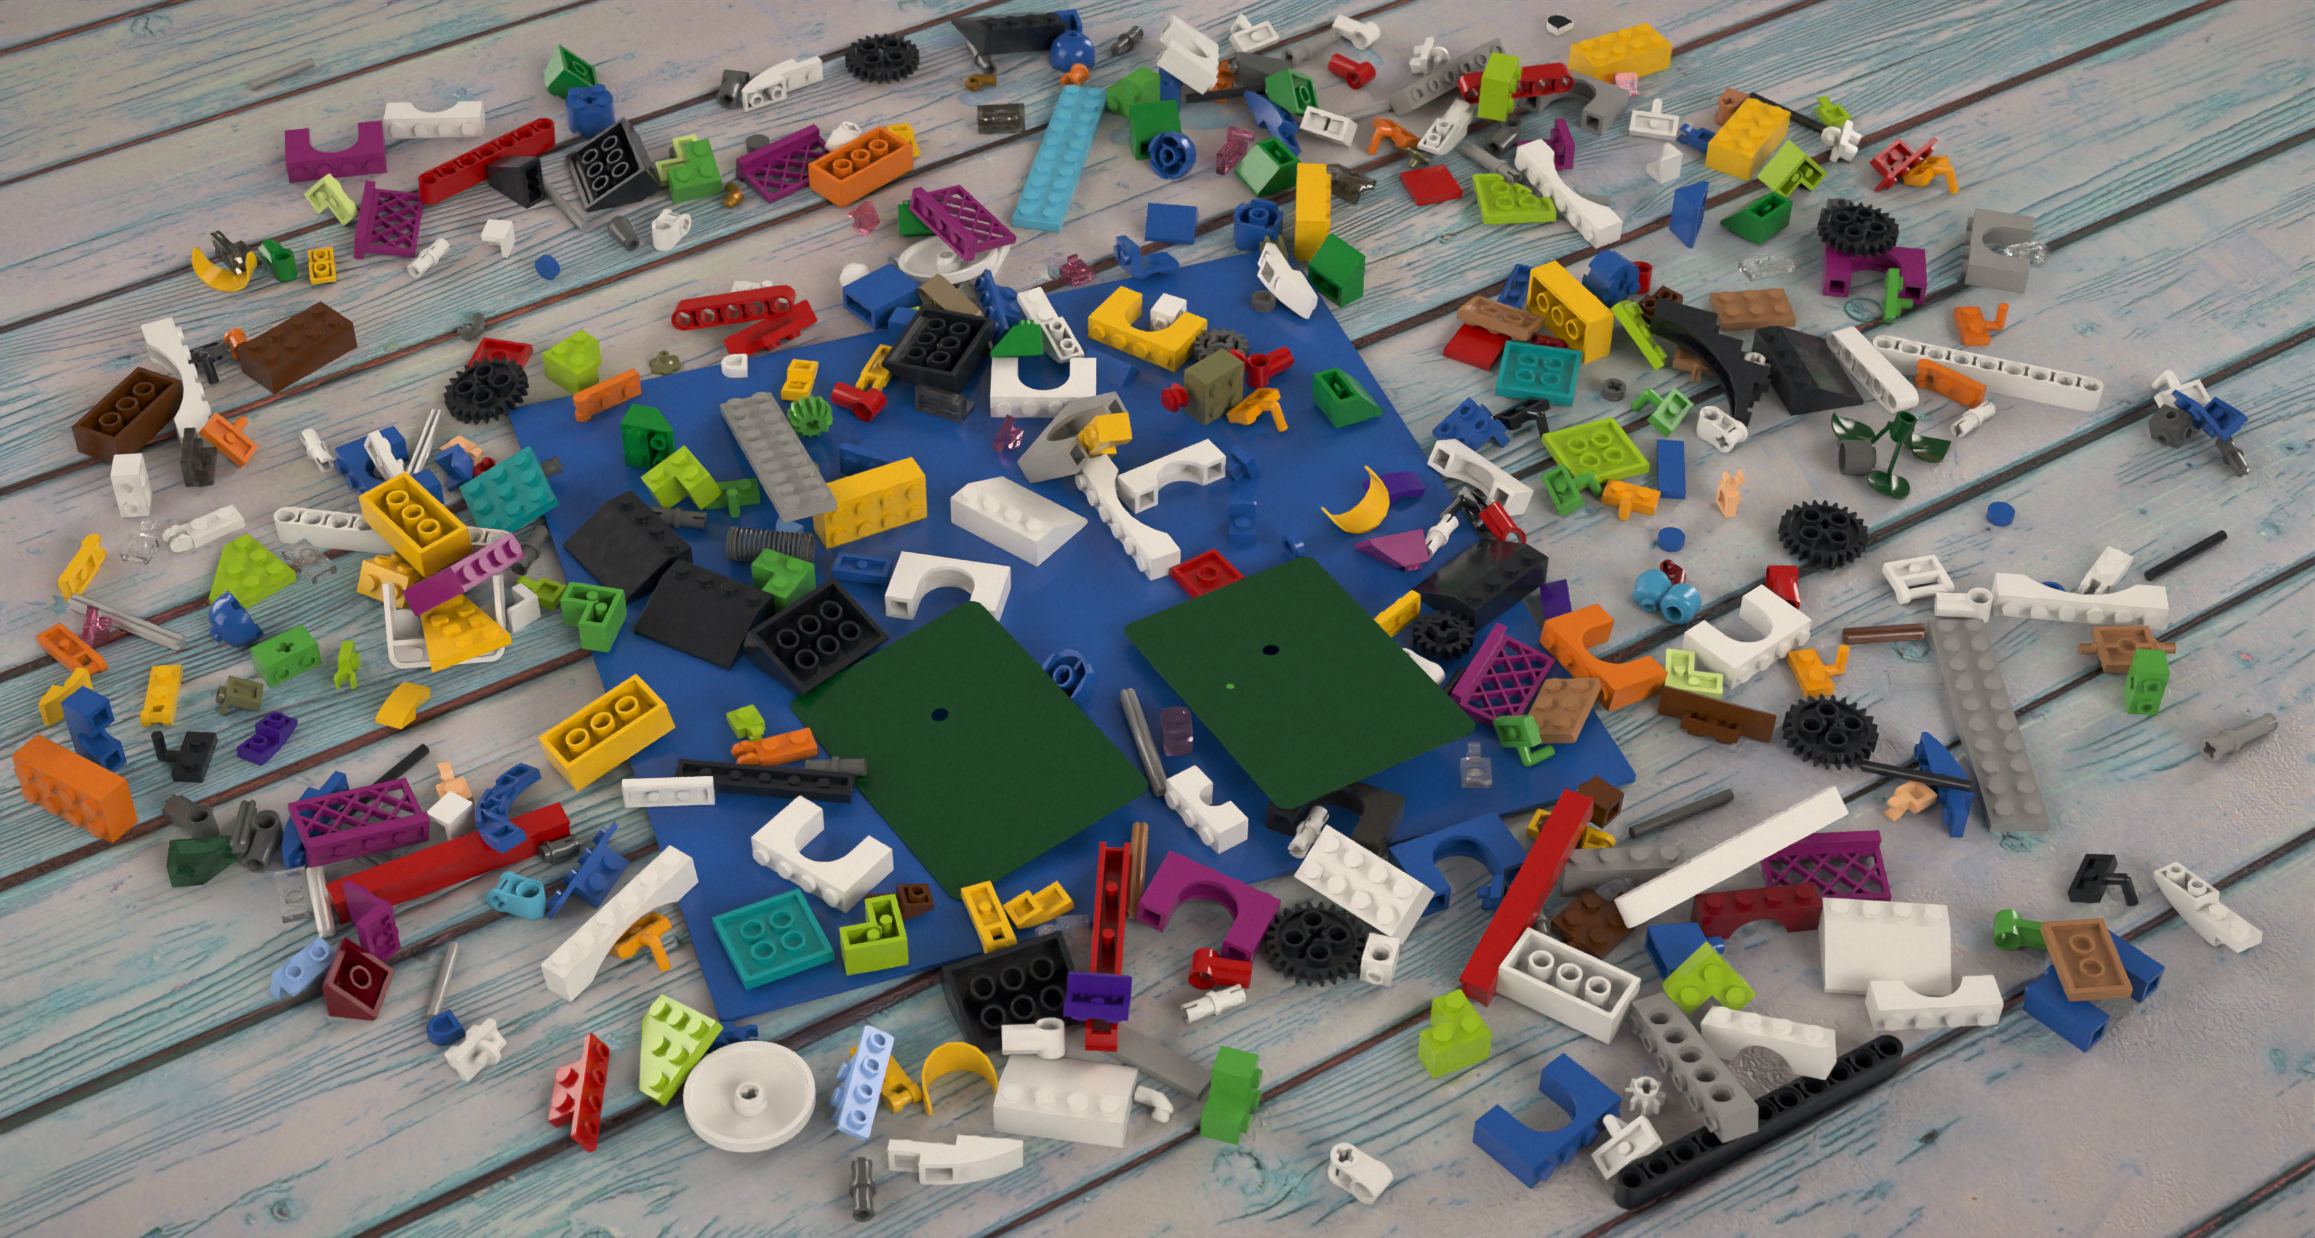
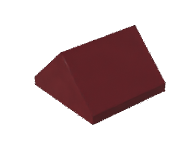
[322,937,395,1021]

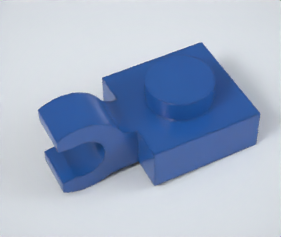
[1677,124,1716,153]
[704,1021,758,1054]

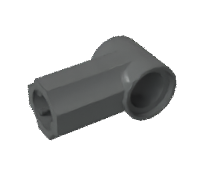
[717,69,750,109]
[1485,116,1522,158]
[162,794,220,845]
[242,810,284,873]

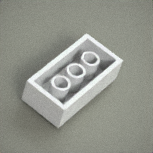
[1294,824,1435,945]
[1496,927,1641,1044]

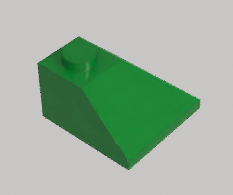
[544,44,598,100]
[1265,68,1319,117]
[989,320,1043,358]

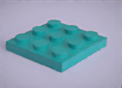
[1495,340,1582,406]
[459,446,559,533]
[712,888,835,990]

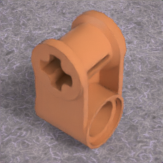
[1714,88,1750,126]

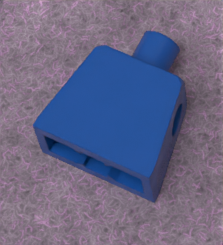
[1644,922,1725,982]

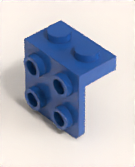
[1114,235,1179,279]
[2172,389,2248,442]
[1432,397,1510,452]
[839,438,911,476]

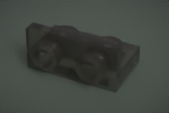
[977,103,1025,135]
[1327,163,1377,204]
[180,427,218,487]

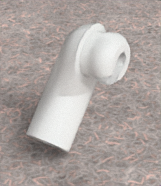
[1134,1085,1173,1123]

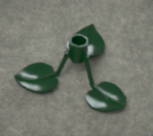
[1831,411,1951,500]

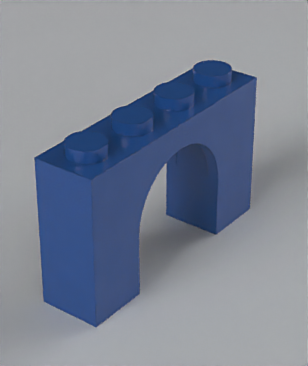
[334,425,444,504]
[1388,811,1528,918]
[2022,929,2165,1053]
[1472,1053,1622,1189]

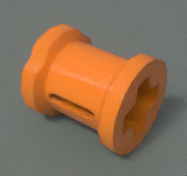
[1060,63,1090,87]
[223,328,249,361]

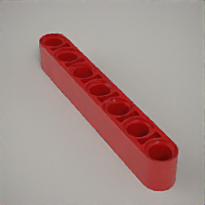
[418,118,556,205]

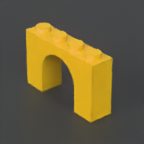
[1088,286,1207,372]

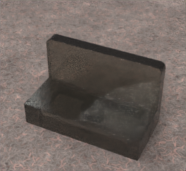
[210,230,262,275]
[915,383,975,424]

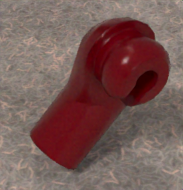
[1531,332,1568,349]
[1660,559,1687,586]

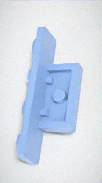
[830,1025,894,1141]

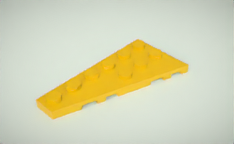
[415,575,512,673]

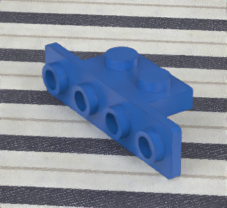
[974,269,1026,347]
[546,821,630,920]

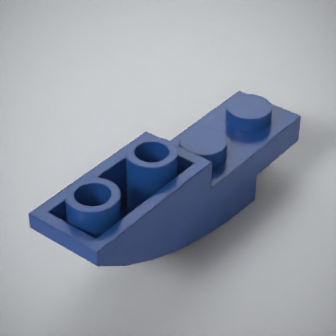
[1244,91,1302,157]
[1914,732,1974,837]
[282,771,350,879]

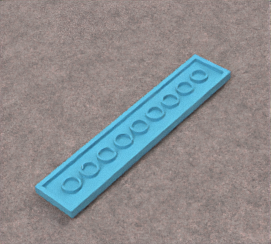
[1012,85,1106,233]

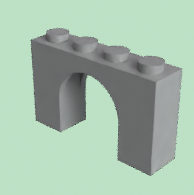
[1519,61,1629,136]
[1961,208,2034,294]
[1017,391,1127,483]

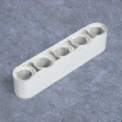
[1826,326,1919,414]

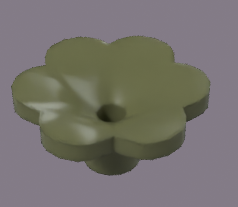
[1405,147,1431,170]
[649,350,681,376]

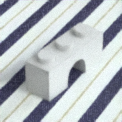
[1165,765,1248,854]

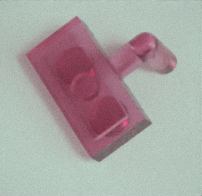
[1216,126,1255,176]

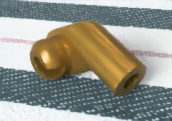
[965,74,997,91]
[723,182,744,209]

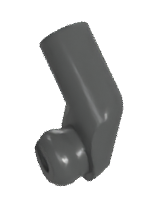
[457,313,485,341]

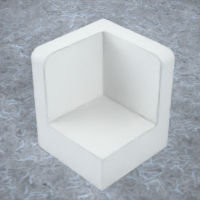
[1646,143,1683,184]
[481,219,515,258]
[506,583,541,633]
[427,791,476,841]

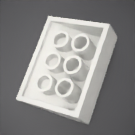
[951,476,1088,567]
[1818,898,1951,997]
[993,1054,1139,1148]

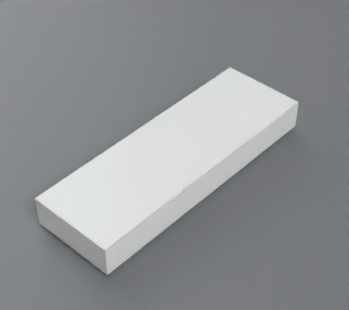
[622,776,715,808]

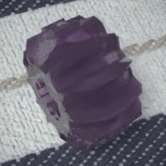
[1159,706,1194,757]

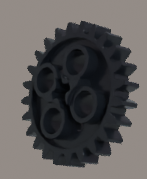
[845,33,920,84]
[1817,202,1900,258]
[443,356,529,425]
[1778,500,1869,568]
[1782,694,1879,770]
[1265,901,1366,987]

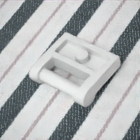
[1882,554,1954,604]

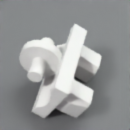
[1409,37,1449,76]
[1821,120,1861,163]
[445,1018,507,1082]

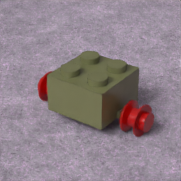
[1161,348,1247,426]

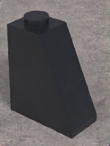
[486,156,546,209]

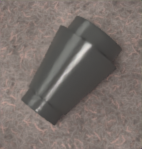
[607,216,640,251]

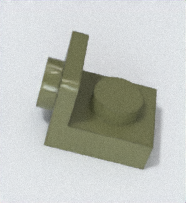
[215,675,263,715]

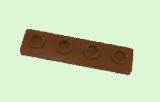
[1658,685,1777,745]

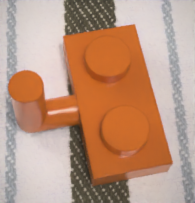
[1367,118,1421,155]
[1953,303,2009,346]
[198,412,259,468]

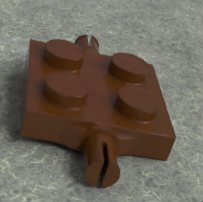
[1551,887,1636,961]

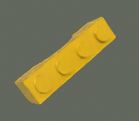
[1077,412,1132,459]

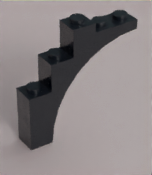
[1649,298,1771,430]

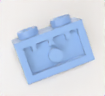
[270,936,336,1001]

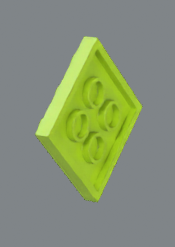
[1541,417,1650,490]

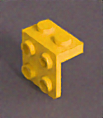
[357,552,439,609]

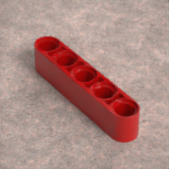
[1458,62,1574,104]
[671,285,796,331]

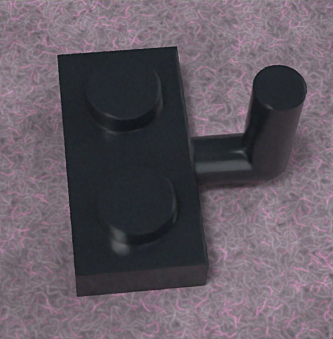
[188,340,229,384]
[1493,397,1550,441]
[1439,486,1492,535]
[151,731,218,783]
[2067,854,2139,906]

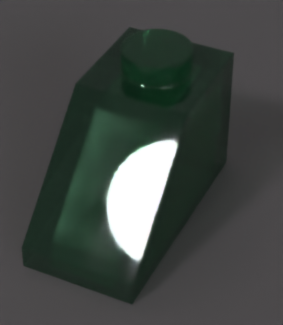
[166,835,237,888]

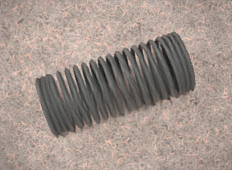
[726,525,815,563]

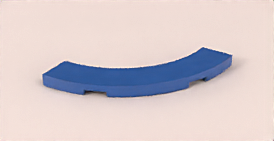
[475,762,541,854]

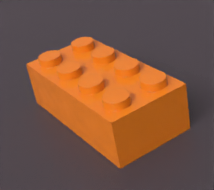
[808,126,913,208]
[11,734,138,843]

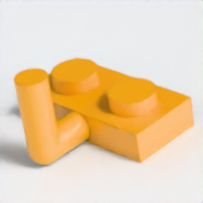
[1902,156,1959,194]
[1226,388,1288,432]
[1601,479,1661,521]
[1786,644,1850,699]
[608,911,672,972]

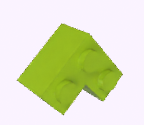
[1478,52,1522,122]
[1757,140,1828,198]
[542,329,602,395]
[640,445,722,510]
[839,894,909,976]
[1661,941,1757,1016]
[1417,989,1492,1079]

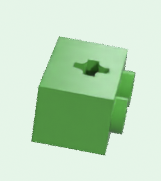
[249,624,322,688]
[2123,649,2170,716]

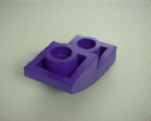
[1362,471,1426,504]
[1540,579,1572,620]
[237,711,298,766]

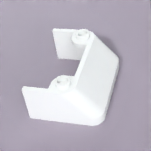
[382,573,506,669]

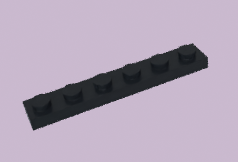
[674,759,856,804]

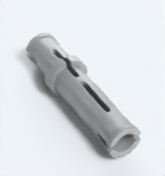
[1463,142,1522,185]

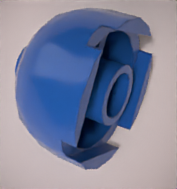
[1050,30,1095,73]
[1148,131,1197,180]
[208,590,264,647]
[1042,648,1097,707]

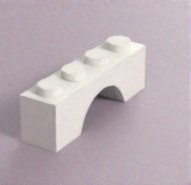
[384,101,485,139]
[1118,439,1226,514]
[1427,439,1534,516]
[1865,975,2004,1031]
[1701,1006,1837,1080]

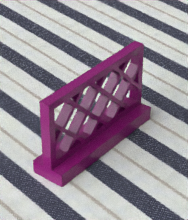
[735,124,830,204]
[354,180,424,259]
[909,185,1016,262]
[1450,623,1556,729]
[288,777,430,868]
[1759,830,1892,902]

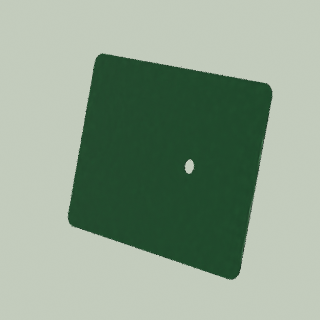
[1124,557,1475,809]
[791,601,1148,900]

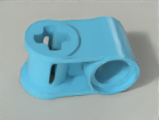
[486,871,548,921]

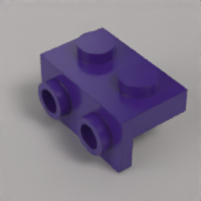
[1063,971,1132,1023]

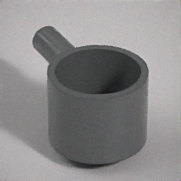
[1837,439,1877,475]

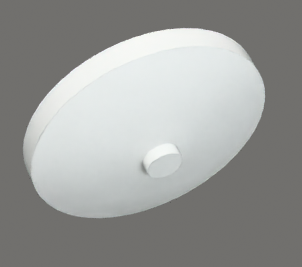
[898,236,998,285]
[683,1041,816,1152]

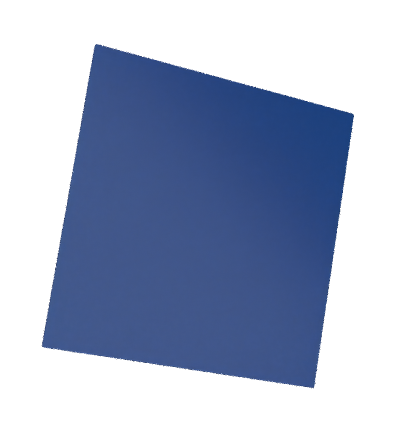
[508,246,1636,1022]

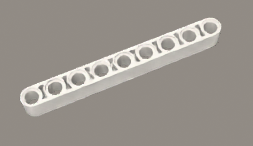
[1872,335,2104,412]
[273,507,510,561]
[1614,786,1849,928]

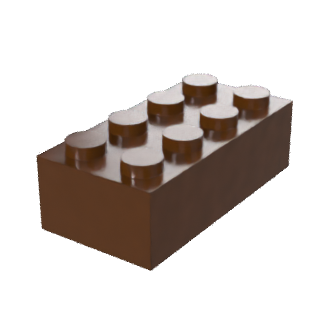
[237,301,358,394]
[72,366,184,463]

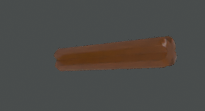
[1842,623,1925,645]

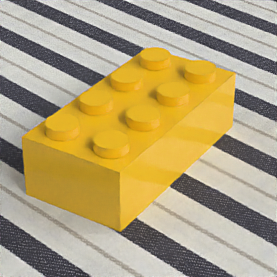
[1568,22,1672,85]
[1705,98,1791,181]
[1294,163,1331,261]
[1526,260,1615,364]
[813,457,927,549]
[358,471,473,578]
[538,674,676,792]

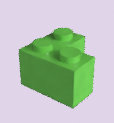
[1106,66,1160,119]
[667,139,722,204]
[751,548,816,614]
[560,581,627,653]
[1200,1045,1263,1145]

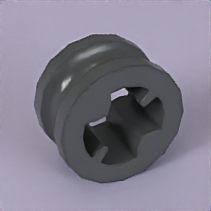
[1601,378,1626,402]

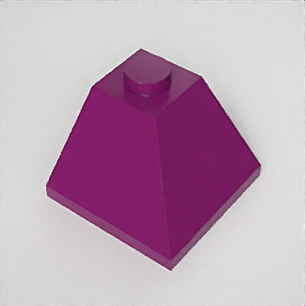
[1355,528,1430,572]

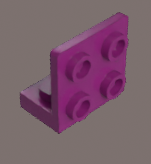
[1516,118,1575,171]
[343,880,401,963]

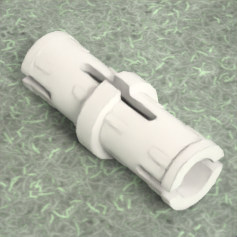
[407,238,450,278]
[1950,401,1996,438]
[300,429,334,472]
[1425,514,1458,559]
[1288,806,1329,859]
[1180,984,1246,1024]

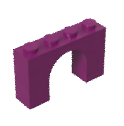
[285,120,387,183]
[1822,242,1927,305]
[402,533,525,616]
[1135,851,1281,962]

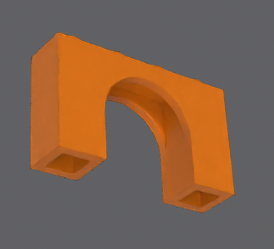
[1539,603,1668,712]

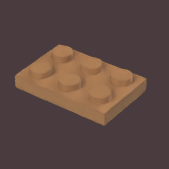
[1709,288,1796,332]
[1456,295,1546,341]
[1528,677,1602,744]
[2040,918,2133,1002]

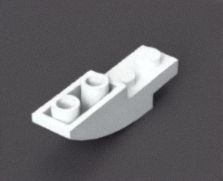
[742,56,823,112]
[1417,99,1478,155]
[1257,243,1318,319]
[1017,287,1084,364]
[2153,862,2263,953]
[888,1135,1024,1185]

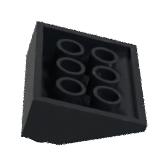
[951,12,1067,56]
[565,117,661,213]
[881,306,995,401]
[1751,325,1864,416]
[563,490,693,605]
[1410,538,1549,635]
[633,558,775,671]
[742,577,889,697]
[938,930,1086,1054]

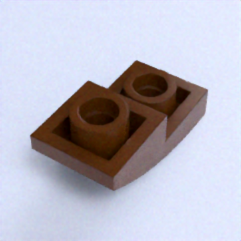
[1638,285,1683,322]
[864,883,935,921]

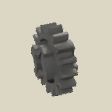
[1193,327,1249,362]

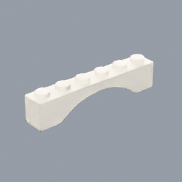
[1515,139,1623,249]
[141,317,215,455]
[1075,454,1181,581]
[1991,573,2169,630]
[541,845,698,1003]

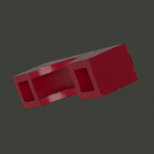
[1690,882,1823,940]

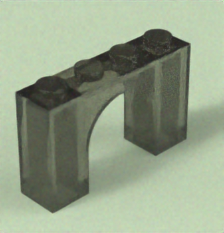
[1266,782,1406,858]

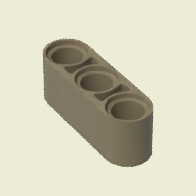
[917,274,984,317]

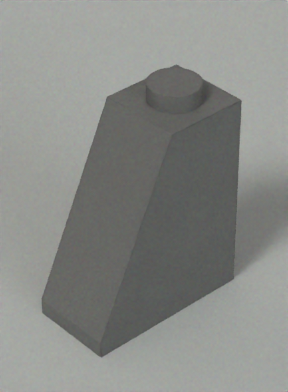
[1230,51,1293,96]

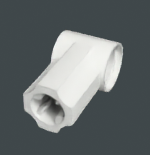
[1332,15,1380,50]
[1934,587,1993,623]
[1002,1018,1065,1059]

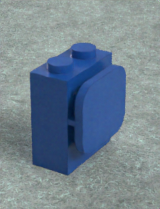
[842,263,923,331]

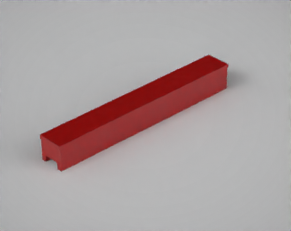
[1459,788,1594,1007]
[325,802,570,925]
[1085,842,1130,1052]

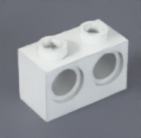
[1300,106,1358,147]
[110,453,153,517]

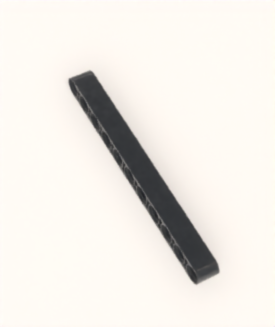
[1614,1035,1904,1210]

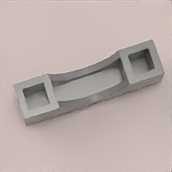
[1558,845,1685,897]

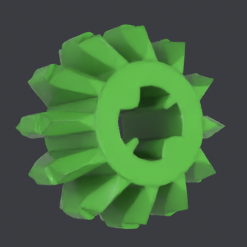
[787,394,833,439]

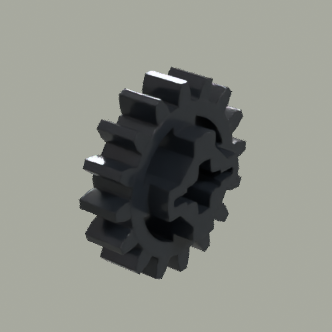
[1412,610,1474,662]

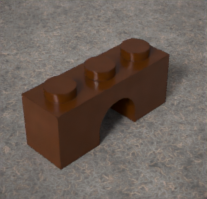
[1537,775,1624,849]

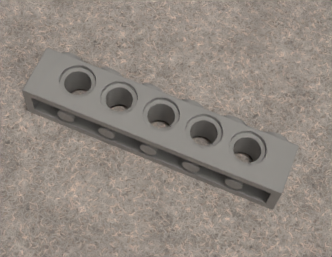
[1387,37,1506,117]
[1628,991,1758,1143]

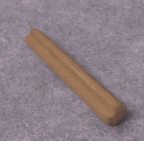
[1126,822,1149,919]

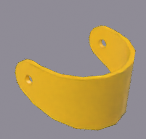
[191,247,257,292]
[1321,465,1390,534]
[921,1042,999,1116]

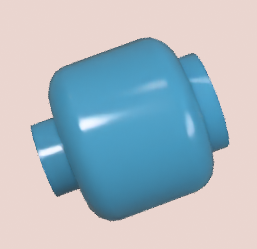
[1633,569,1672,612]
[1660,583,1701,625]

